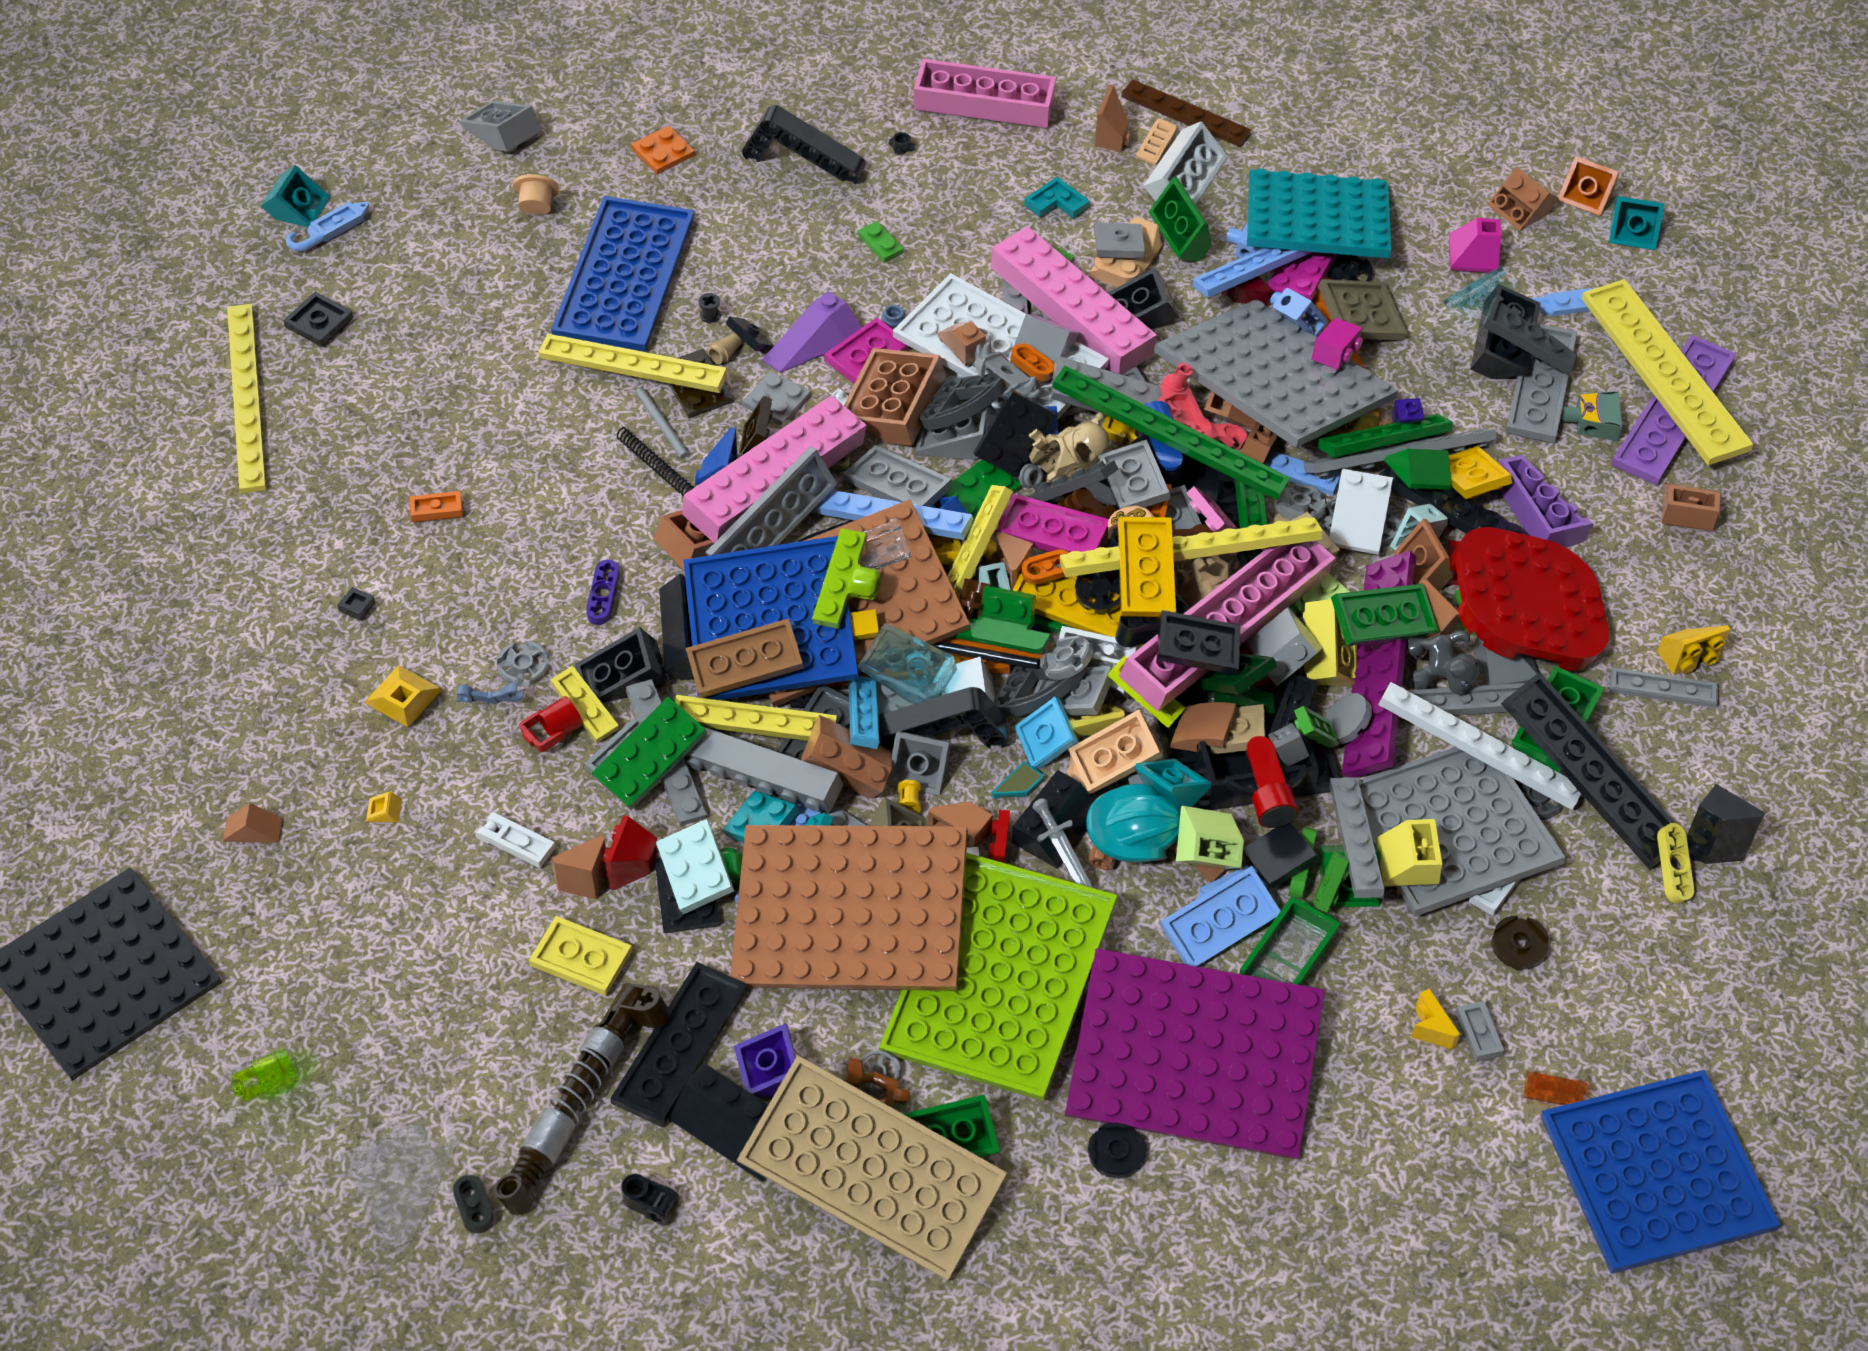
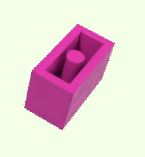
[1311,318,1363,370]

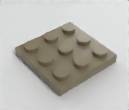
[1318,279,1407,341]

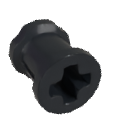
[699,293,721,324]

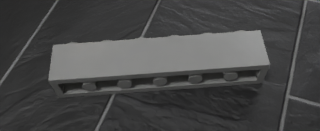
[684,727,844,813]

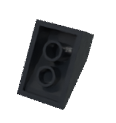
[1108,267,1179,329]
[575,627,668,703]

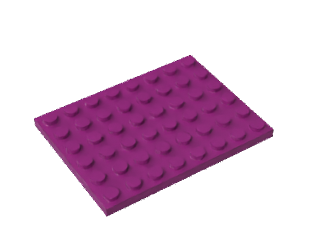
[1065,948,1324,1160]

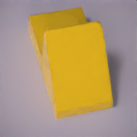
[1411,989,1460,1049]

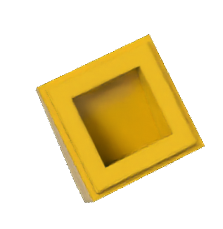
[366,791,402,822]

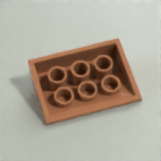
[844,348,946,446]

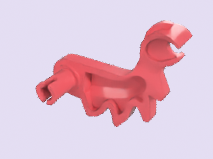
[1157,363,1247,450]

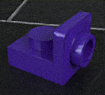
[1391,398,1424,423]

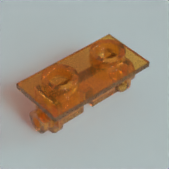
[1523,1071,1587,1105]

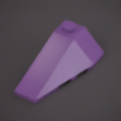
[762,291,862,373]

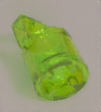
[230,1047,299,1101]

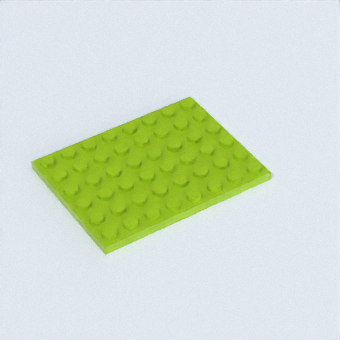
[879,853,1118,1101]

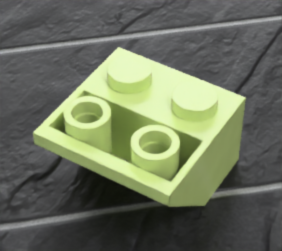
[1176,806,1244,869]

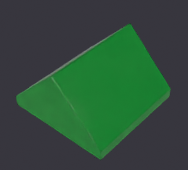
[1384,449,1452,490]

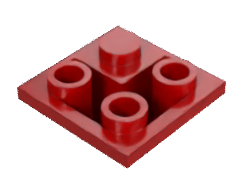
[603,815,659,890]

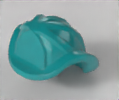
[1086,784,1181,863]

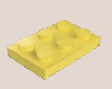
[529,916,632,996]

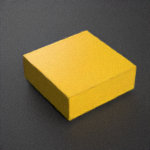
[850,609,880,640]

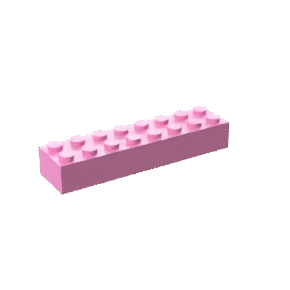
[991,226,1157,375]
[682,395,866,543]

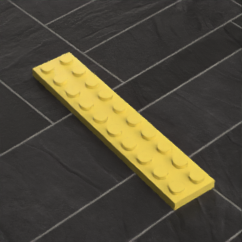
[1582,279,1753,465]

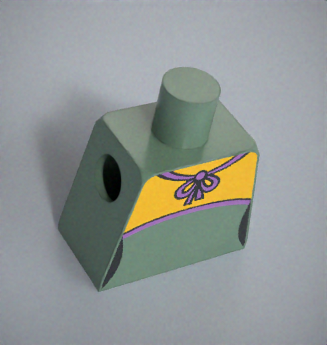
[1562,391,1622,441]

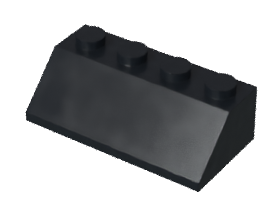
[1470,284,1541,379]
[659,574,694,680]
[669,1062,768,1182]

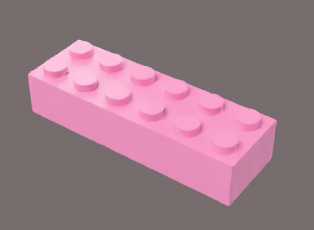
[914,59,1056,128]

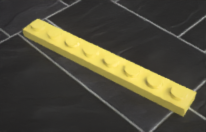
[538,334,728,393]

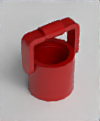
[519,696,583,752]

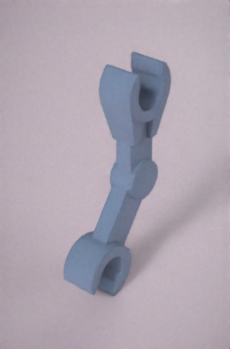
[456,683,524,704]

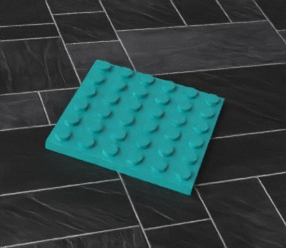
[1247,168,1391,259]

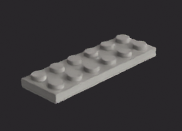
[1505,323,1577,443]
[1051,356,1196,416]
[705,447,837,556]

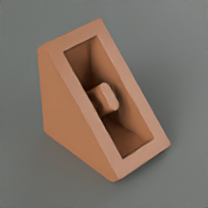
[223,803,283,843]

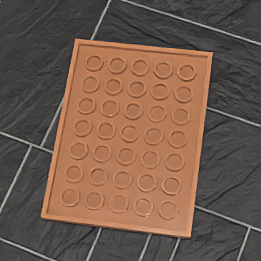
[768,499,970,707]
[730,825,968,991]

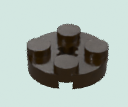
[1491,916,1549,970]

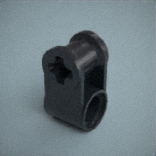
[621,1173,681,1226]

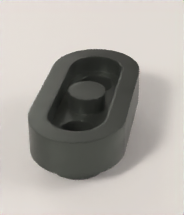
[453,1175,493,1233]

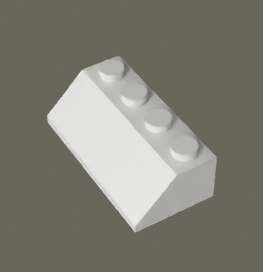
[1143,121,1228,205]

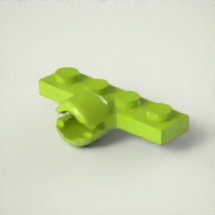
[812,528,881,629]

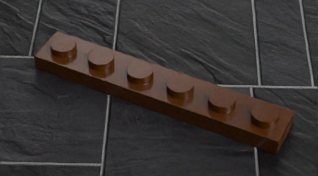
[1121,79,1251,147]

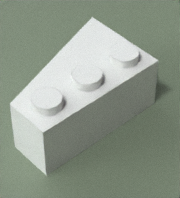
[1056,626,1141,699]

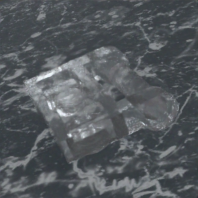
[859,517,912,569]

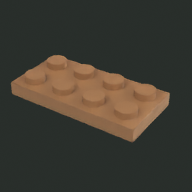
[686,618,804,698]

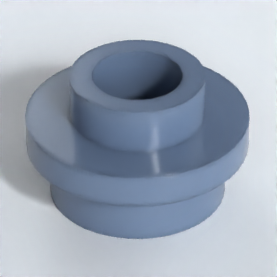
[882,305,906,327]

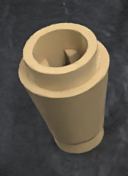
[707,333,741,364]

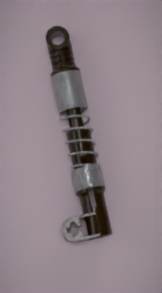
[494,983,671,1215]

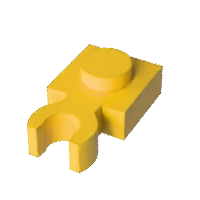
[1102,416,1140,444]

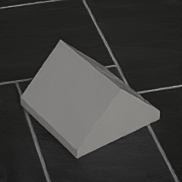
[1014,314,1080,363]
[887,731,950,795]

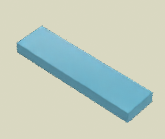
[848,676,879,749]

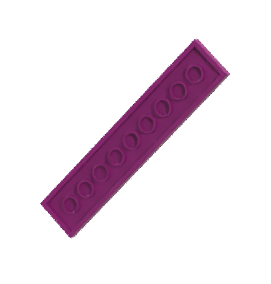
[1342,551,1416,778]

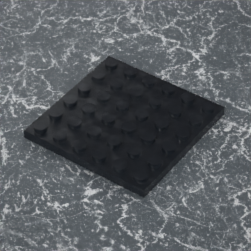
[0,867,222,1081]

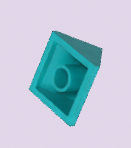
[1135,759,1212,810]

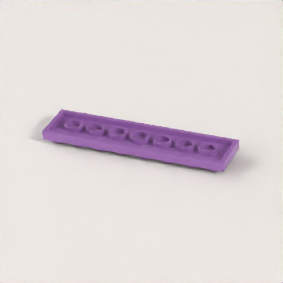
[1611,334,1736,485]

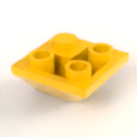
[1657,625,1730,675]
[365,665,441,727]

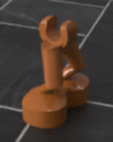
[844,1057,910,1108]

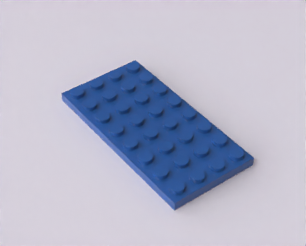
[551,196,695,352]

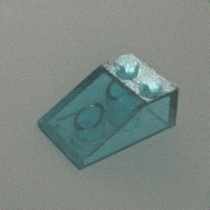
[858,623,957,704]

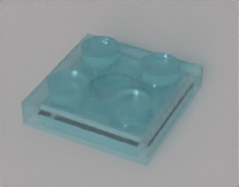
[1443,266,1506,308]

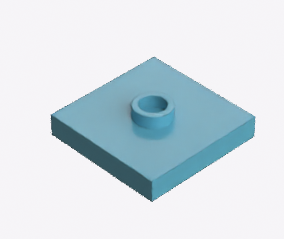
[1014,697,1078,770]

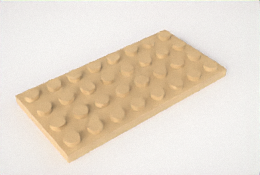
[737,1055,1007,1281]

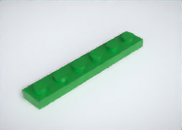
[1318,413,1453,458]

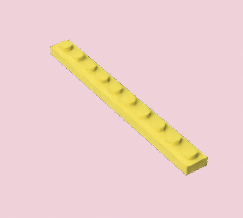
[227,304,266,493]
[1060,517,1322,577]

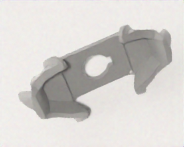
[973,341,1040,400]

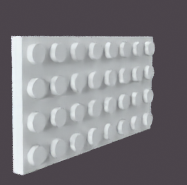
[893,273,1109,418]

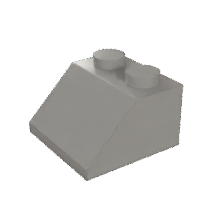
[1247,607,1323,686]

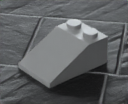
[459,100,542,153]
[915,404,997,460]

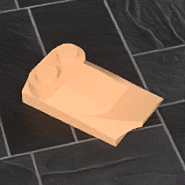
[1090,217,1162,287]
[1067,710,1163,794]

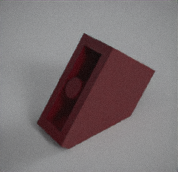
[1221,276,1273,307]

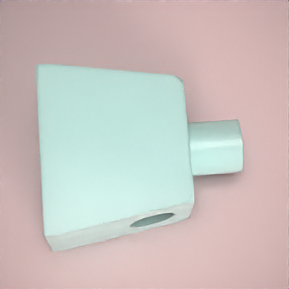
[1390,504,1448,550]

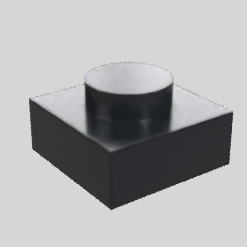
[337,587,375,621]

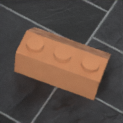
[801,715,892,798]

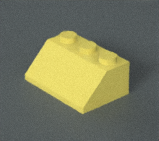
[1303,599,1358,687]

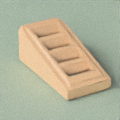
[1136,119,1177,165]

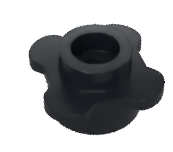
[888,132,915,154]

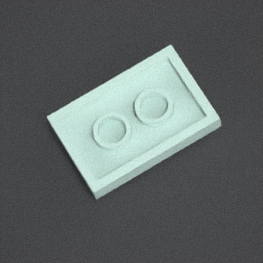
[656,819,734,914]

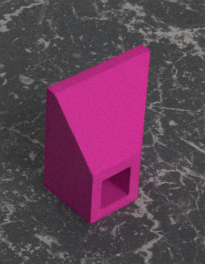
[1449,218,1501,273]

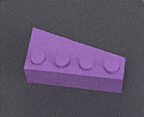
[1499,455,1593,547]

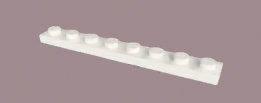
[1378,682,1581,810]

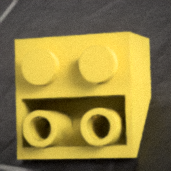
[1376,819,1442,886]

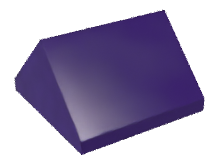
[734,1023,796,1098]

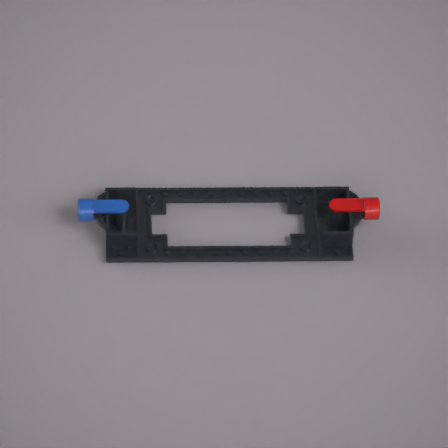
[1098,401,1339,828]

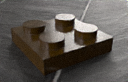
[738,396,773,458]

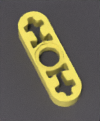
[1657,823,1694,903]

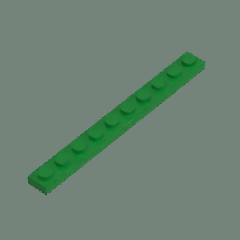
[1052,366,1291,500]

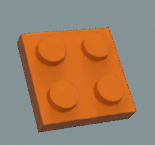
[631,125,695,175]

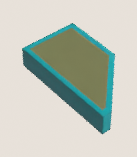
[991,761,1044,799]

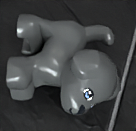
[1408,630,1483,695]

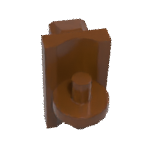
[959,578,991,619]

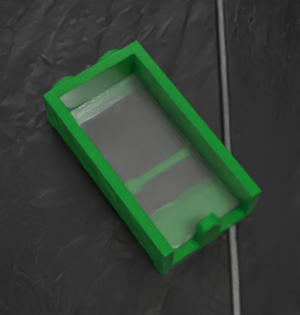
[1239,896,1341,986]

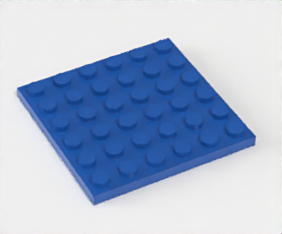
[683,536,859,700]
[1540,1070,1780,1274]

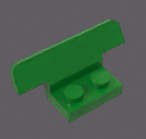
[952,586,1050,654]

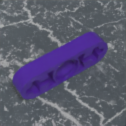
[586,560,619,625]

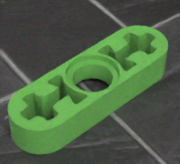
[1288,827,1317,899]

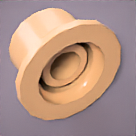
[513,174,560,214]

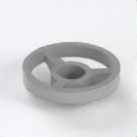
[861,1051,898,1092]

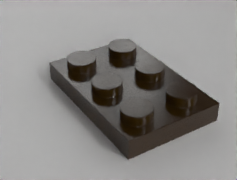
[668,348,734,418]

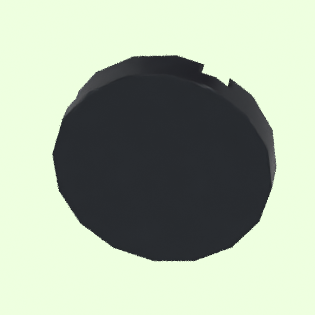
[1087,1123,1147,1179]

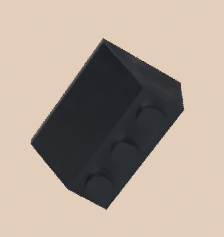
[1011,770,1094,869]
[1687,784,1765,864]

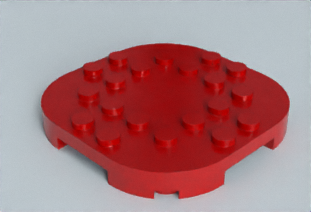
[1450,527,1609,671]

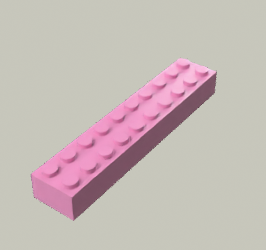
[1119,541,1336,712]

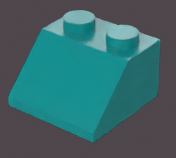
[261,165,331,227]
[1609,196,1665,250]

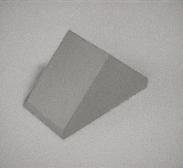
[1268,723,1309,768]

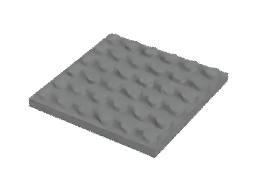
[1358,747,1565,917]

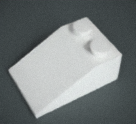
[1329,469,1393,555]

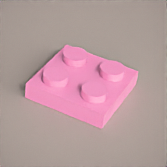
[1187,486,1238,532]

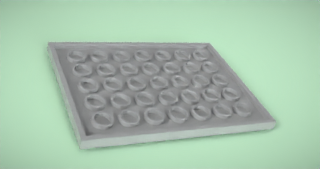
[1154,300,1398,448]

